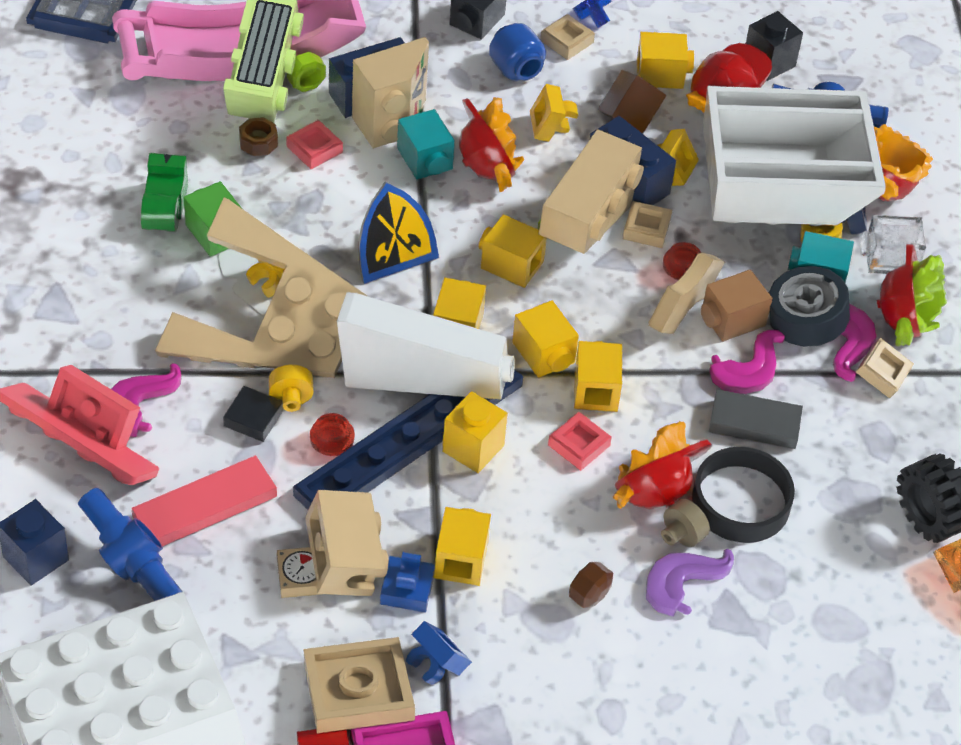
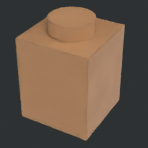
[701,269,773,342]

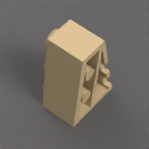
[539,129,644,254]

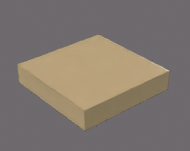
[303,637,415,733]

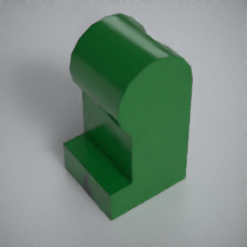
[141,153,188,232]

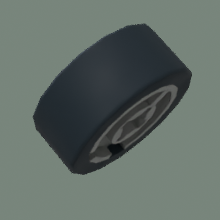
[768,266,850,347]

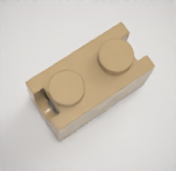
[305,490,388,596]

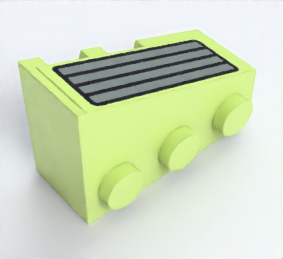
[223,0,304,123]

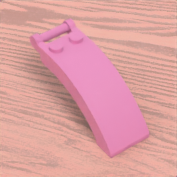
[112,0,366,81]

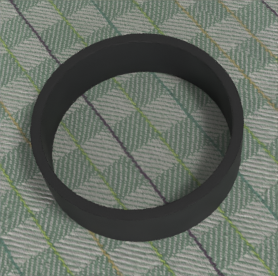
[692,447,795,543]

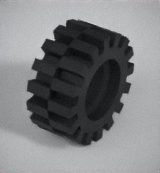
[896,453,961,543]

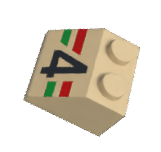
[352,37,429,149]

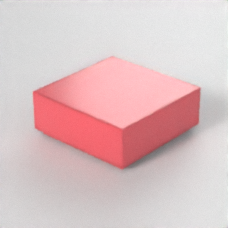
[286,120,343,169]
[548,412,612,471]

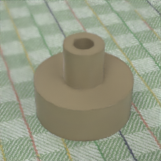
[661,499,710,547]

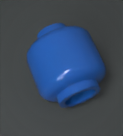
[489,23,546,81]

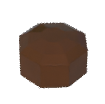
[239,117,278,156]
[569,562,614,608]

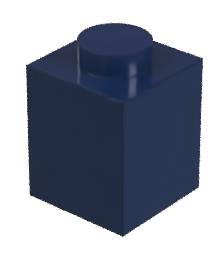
[0,499,69,586]

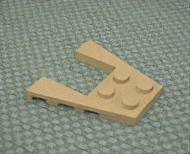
[155,197,367,378]

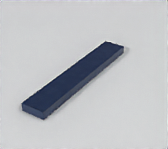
[293,369,523,510]

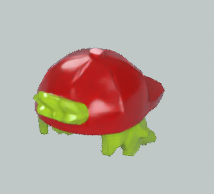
[876,244,947,347]

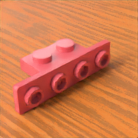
[0,365,159,485]

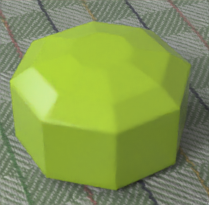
[286,51,326,92]

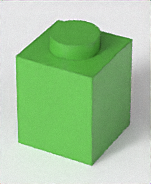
[184,181,242,257]

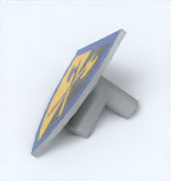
[358,182,439,284]

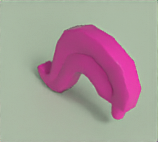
[833,303,876,382]
[709,330,785,394]
[111,363,182,437]

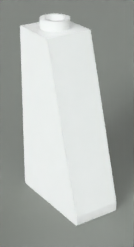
[337,292,515,400]

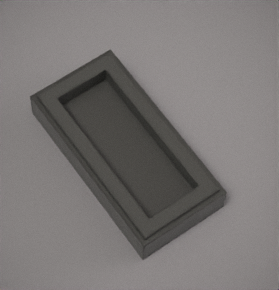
[709,389,803,449]

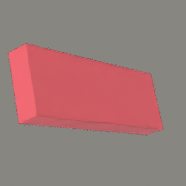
[132,455,277,546]

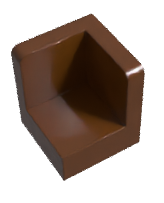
[598,70,667,134]

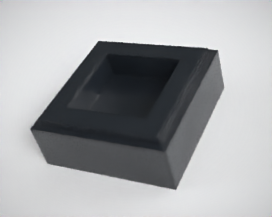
[223,386,284,442]

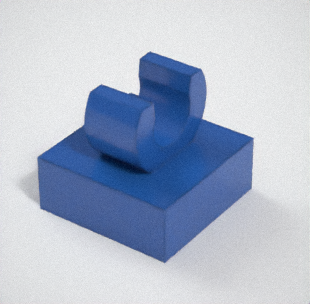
[380,552,435,613]
[406,620,472,685]

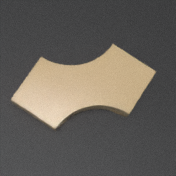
[648,252,725,334]

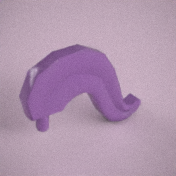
[646,549,734,616]

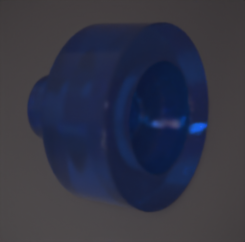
[572,0,612,28]

